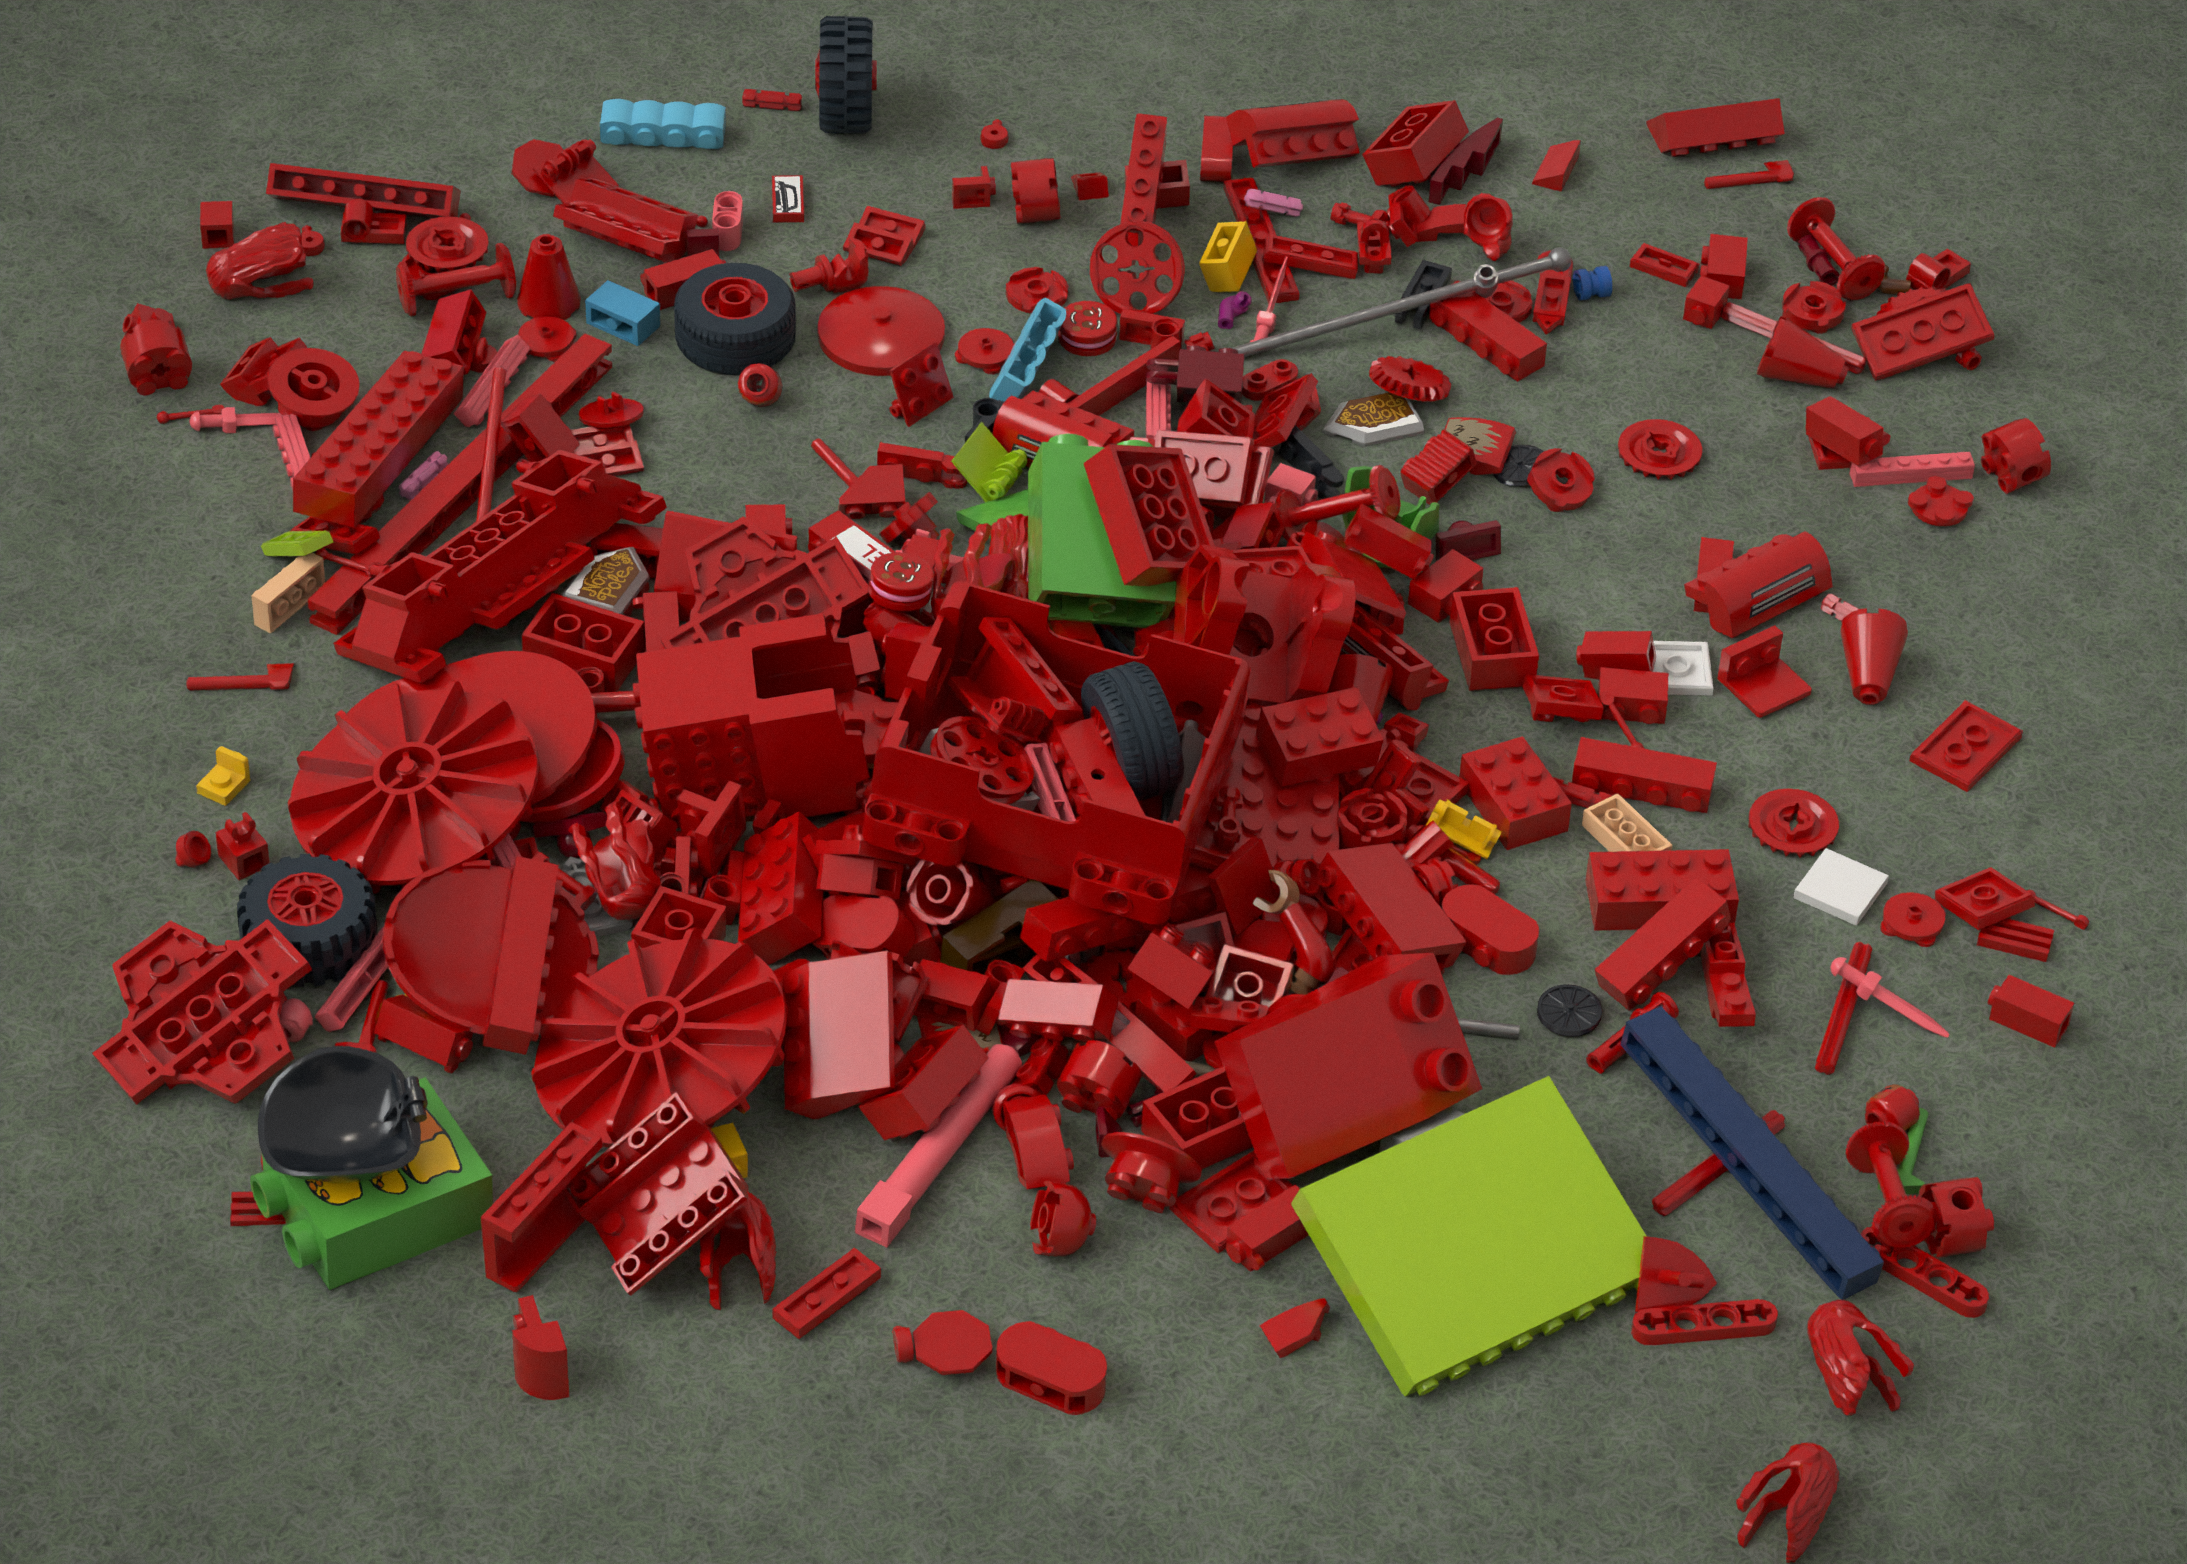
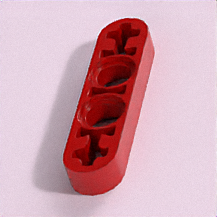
[1861,1226,1989,1318]
[1631,1299,1778,1345]

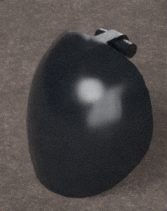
[258,1046,428,1183]

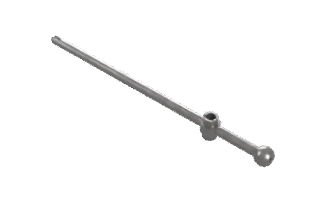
[1232,247,1571,357]

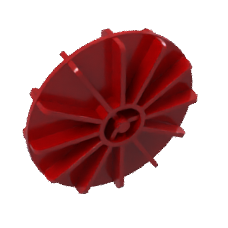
[287,680,540,894]
[531,928,789,1148]

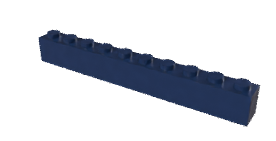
[1621,1006,1884,1300]

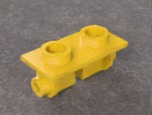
[1426,799,1502,859]

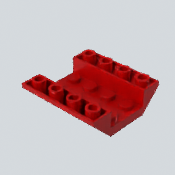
[563,1092,749,1296]

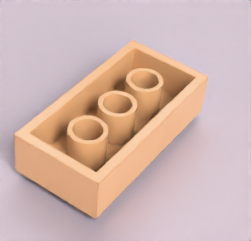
[251,553,325,634]
[1582,793,1672,852]

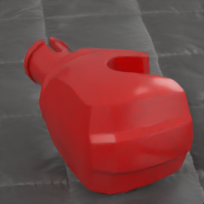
[789,237,869,293]

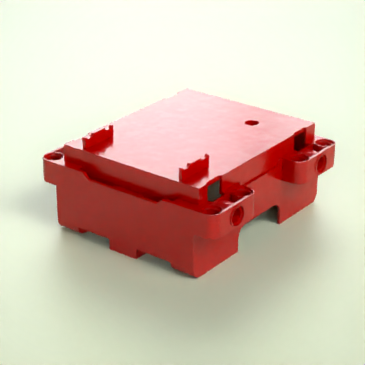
[862,581,1250,925]

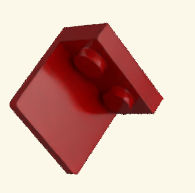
[1717,625,1812,718]

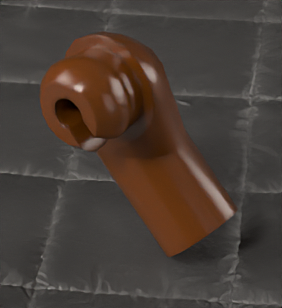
[1878,265,1911,295]

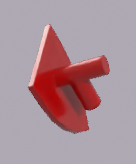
[1635,1236,1717,1312]

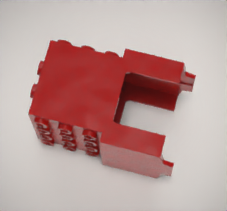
[633,613,870,828]

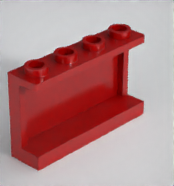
[1120,113,1167,246]
[948,617,1083,757]
[1317,843,1466,968]
[481,1122,603,1292]

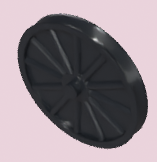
[1493,445,1544,486]
[1537,984,1602,1037]

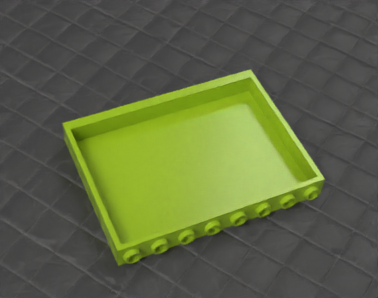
[1291,1076,1646,1397]

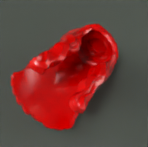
[206,222,314,300]
[988,513,1028,599]
[930,523,1013,620]
[568,802,661,921]
[699,1192,777,1310]
[1807,1300,1914,1416]
[1736,1442,1839,1563]

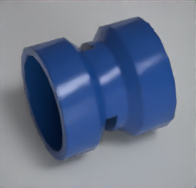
[1572,266,1612,301]

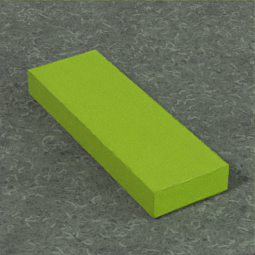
[261,531,333,556]

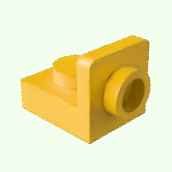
[196,746,250,806]

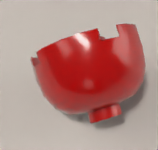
[1030,1180,1096,1257]

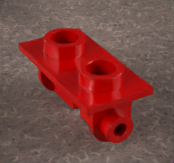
[1013,1037,1069,1096]

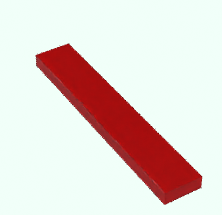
[1223,178,1300,304]
[1067,336,1180,416]

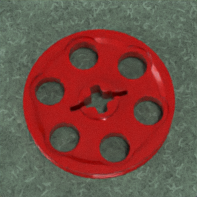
[1090,221,1185,314]
[930,716,1034,804]

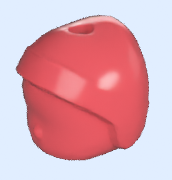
[280,998,313,1042]

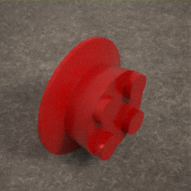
[268,348,360,431]
[1102,1132,1202,1213]

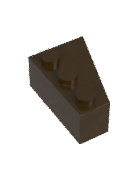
[940,879,1058,975]

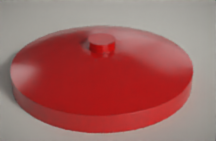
[818,286,945,376]
[523,720,625,823]

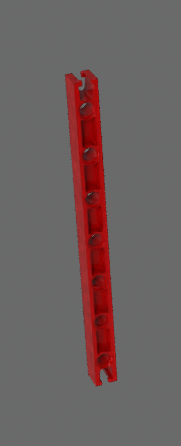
[308,333,613,635]

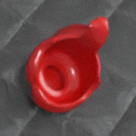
[1464,193,1513,261]

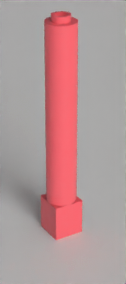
[855,1044,1022,1247]

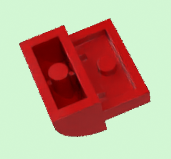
[220,337,307,406]
[512,1295,569,1400]

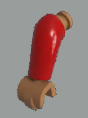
[1253,870,1334,995]

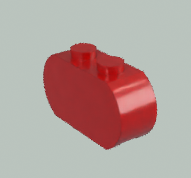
[1442,885,1539,975]
[812,895,916,960]
[996,1321,1107,1415]

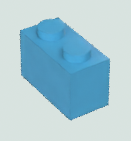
[585,280,660,346]

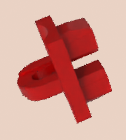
[1356,220,1392,274]

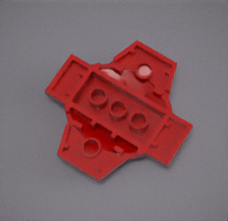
[660,516,871,649]
[92,919,312,1105]

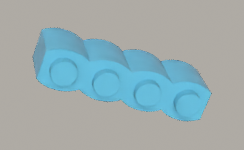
[600,99,726,149]
[989,298,1066,402]

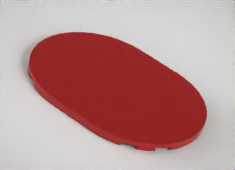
[347,651,597,806]

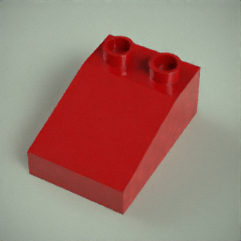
[1215,953,1483,1179]

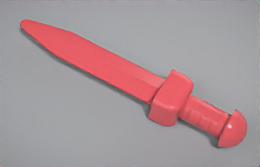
[1249,256,1288,343]
[189,407,283,433]
[1830,957,1949,1038]

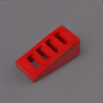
[614,789,678,853]

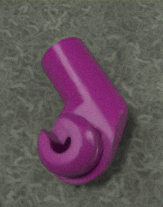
[1218,291,1252,329]

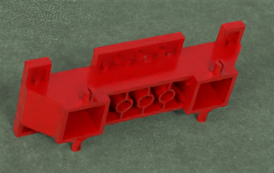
[333,449,667,683]

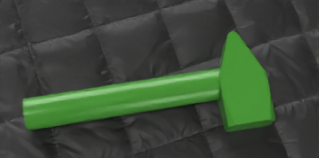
[1877,1108,1928,1194]

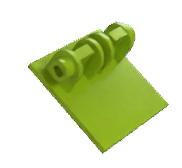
[951,422,1027,502]

